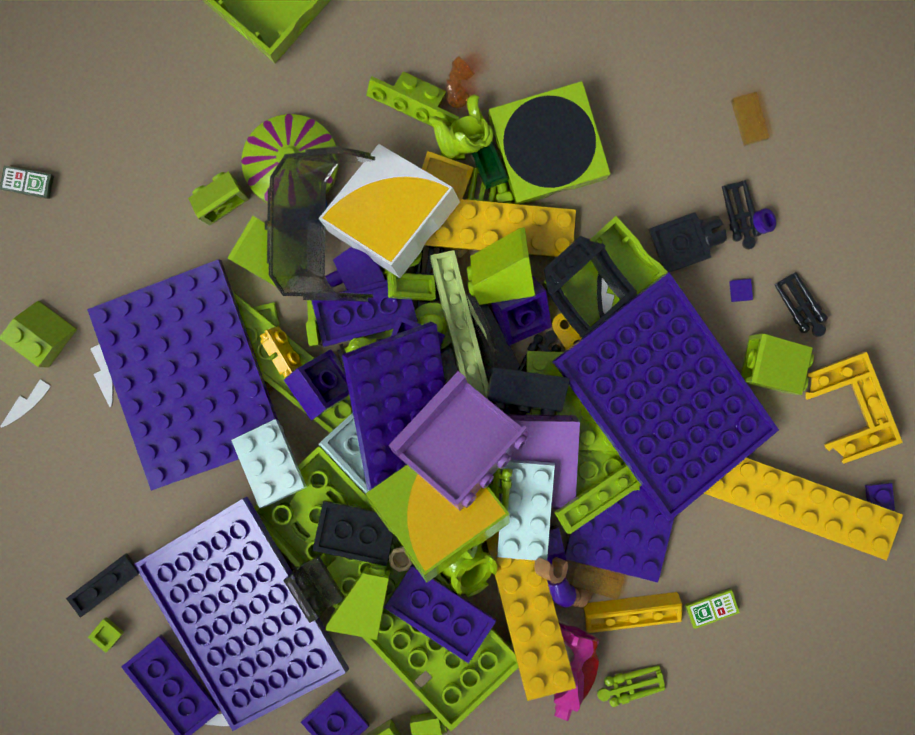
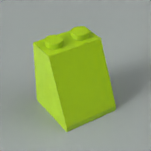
[228,216,311,293]
[467,227,535,305]
[741,333,814,395]
[326,563,391,640]

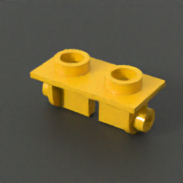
[260,326,302,378]

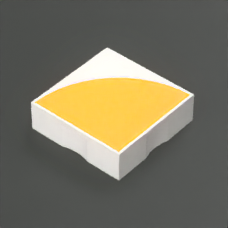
[318,144,460,278]

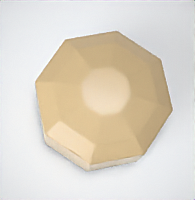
[389,546,412,572]

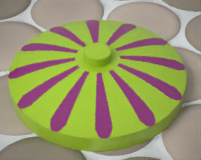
[241,114,339,209]

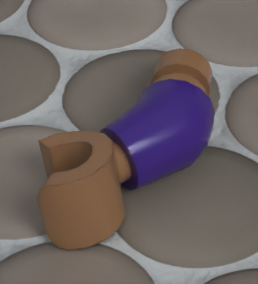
[534,557,593,608]

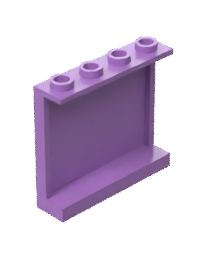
[389,371,528,511]
[499,414,580,510]

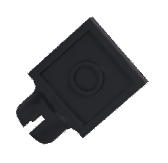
[648,212,727,273]

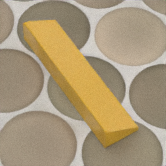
[583,592,682,633]

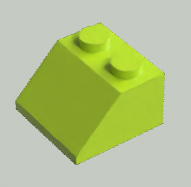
[188,171,249,226]
[0,301,77,368]

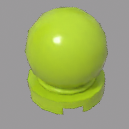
[441,544,497,597]

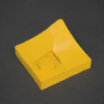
[422,151,474,199]

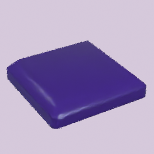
[729,279,753,302]

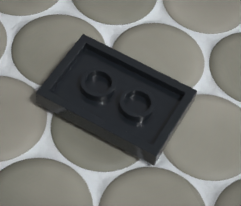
[313,500,394,566]

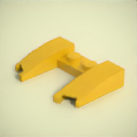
[805,351,903,464]

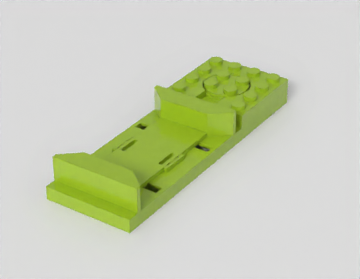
[254,446,518,731]

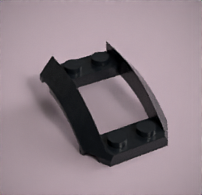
[544,236,638,338]

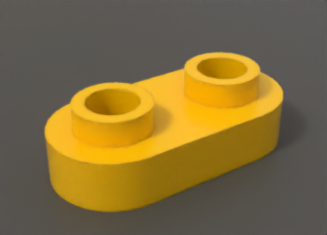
[552,313,582,350]

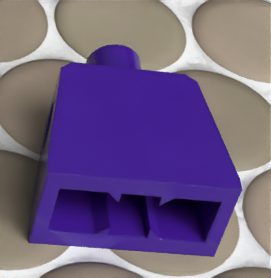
[325,247,385,290]

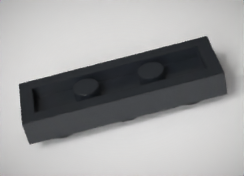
[66,553,139,618]

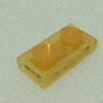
[731,92,769,146]
[571,563,625,600]

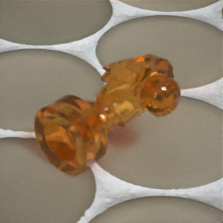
[446,56,475,108]

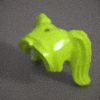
[429,94,493,159]

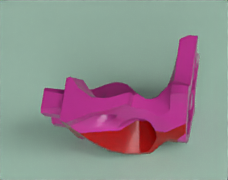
[554,622,600,721]

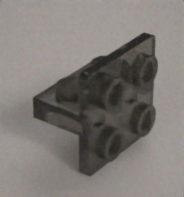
[283,557,345,623]

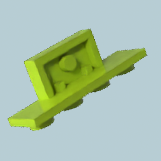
[366,71,459,127]

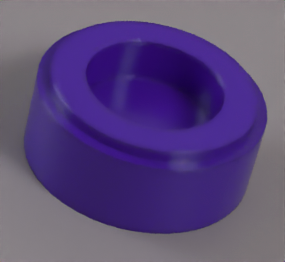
[753,208,776,234]

